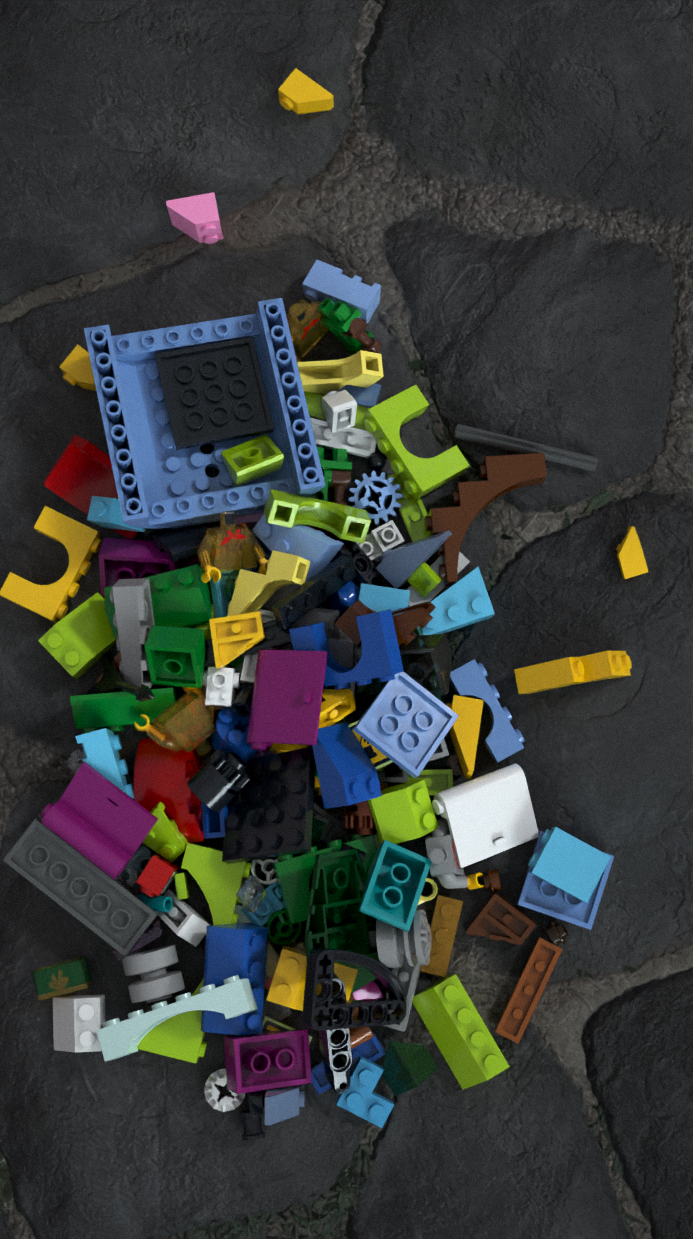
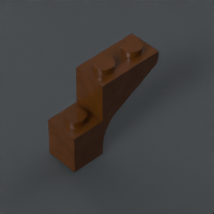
[335,599,436,646]

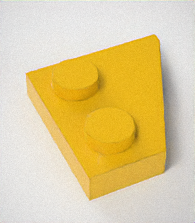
[209,611,265,669]

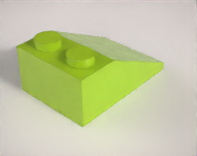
[38,592,116,680]

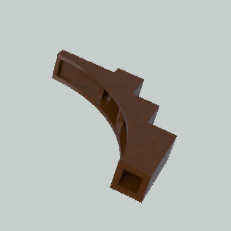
[425,453,547,586]

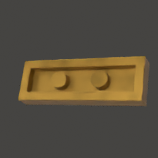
[420,895,463,977]

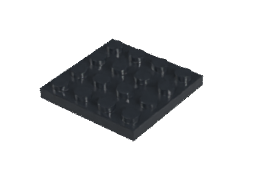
[155,337,274,450]
[222,747,316,864]

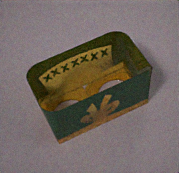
[31,956,91,1001]

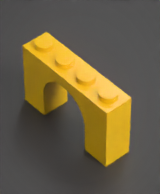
[0,506,102,623]

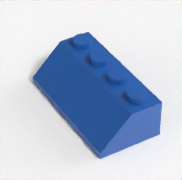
[201,923,268,1036]

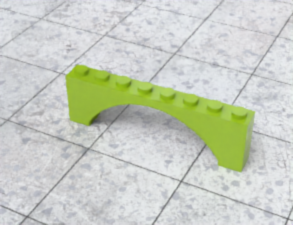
[137,843,252,1064]

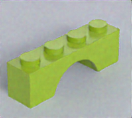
[264,489,371,544]

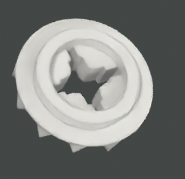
[204,1069,246,1112]

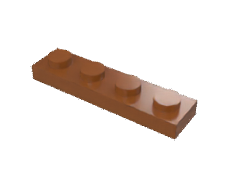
[494,937,563,1044]

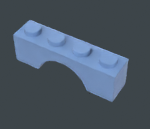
[447,659,525,764]

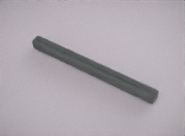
[454,424,598,471]

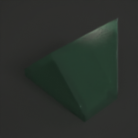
[382,1041,438,1096]

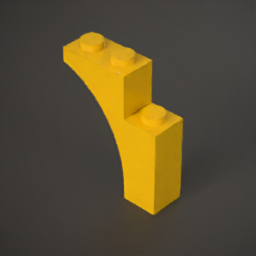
[514,651,632,694]

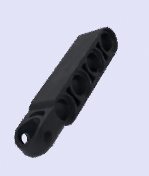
[315,973,352,1094]

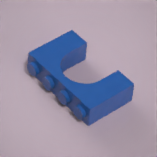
[289,609,404,690]

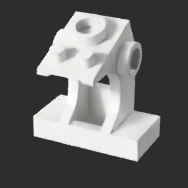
[196,667,240,710]

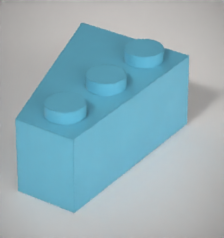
[421,567,495,639]
[75,728,135,799]

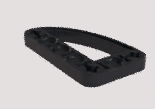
[302,948,407,1031]

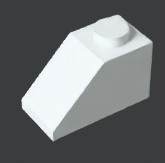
[321,390,357,433]
[156,890,210,947]

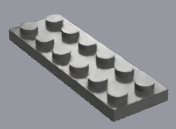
[3,819,159,956]

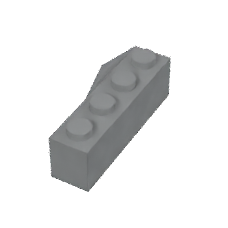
[110,578,155,688]

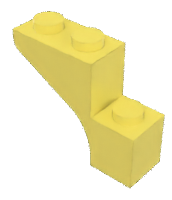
[297,350,384,395]
[227,550,311,616]

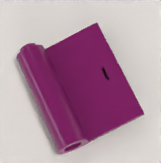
[246,650,327,751]
[40,762,158,880]

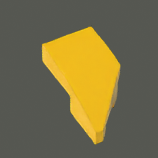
[616,526,648,579]

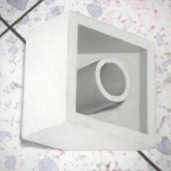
[53,994,106,1052]

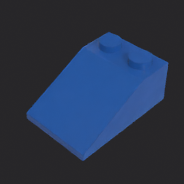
[312,722,382,809]

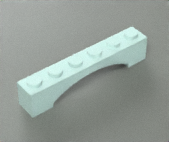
[96,975,258,1062]

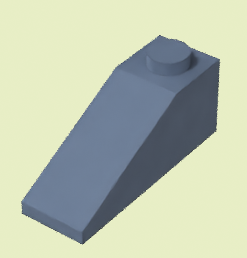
[376,530,452,589]
[265,1085,305,1125]

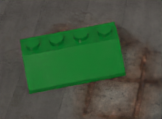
[104,564,212,641]
[70,688,180,734]

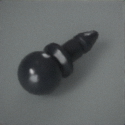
[367,433,402,471]

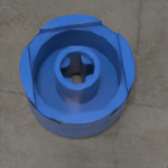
[211,705,259,763]

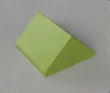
[221,434,284,487]

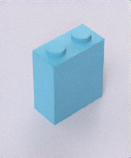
[528,827,611,903]

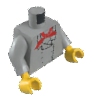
[425,818,485,890]

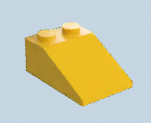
[267,946,358,1011]

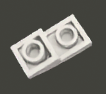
[352,520,405,568]

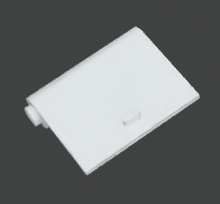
[432,763,539,868]

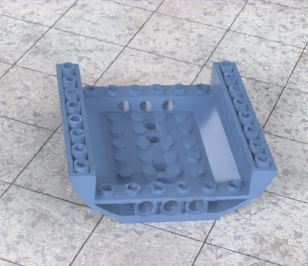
[84,298,326,529]

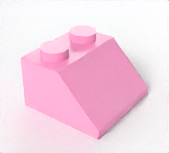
[166,192,223,244]

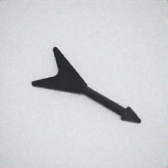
[85,653,154,702]

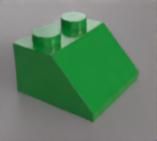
[144,626,206,688]

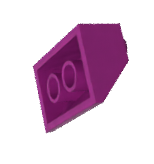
[99,538,179,596]

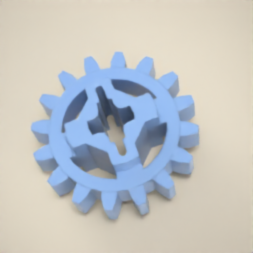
[348,471,403,525]

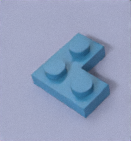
[335,1056,394,1128]

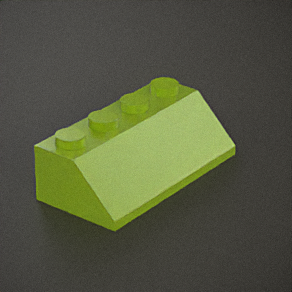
[412,971,510,1090]

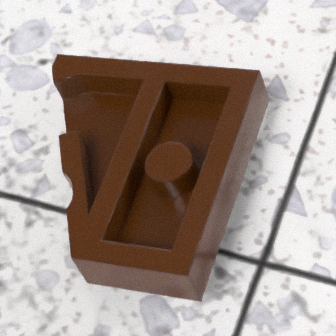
[465,892,536,945]

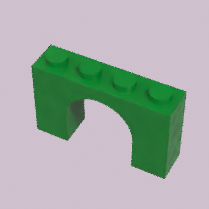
[272,835,377,924]

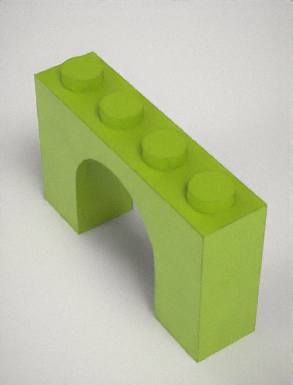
[362,385,470,501]

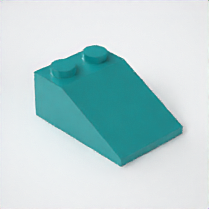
[359,840,432,932]

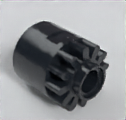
[187,749,250,812]

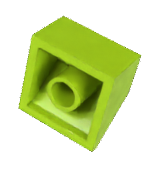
[368,779,439,844]

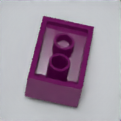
[224,1029,312,1094]

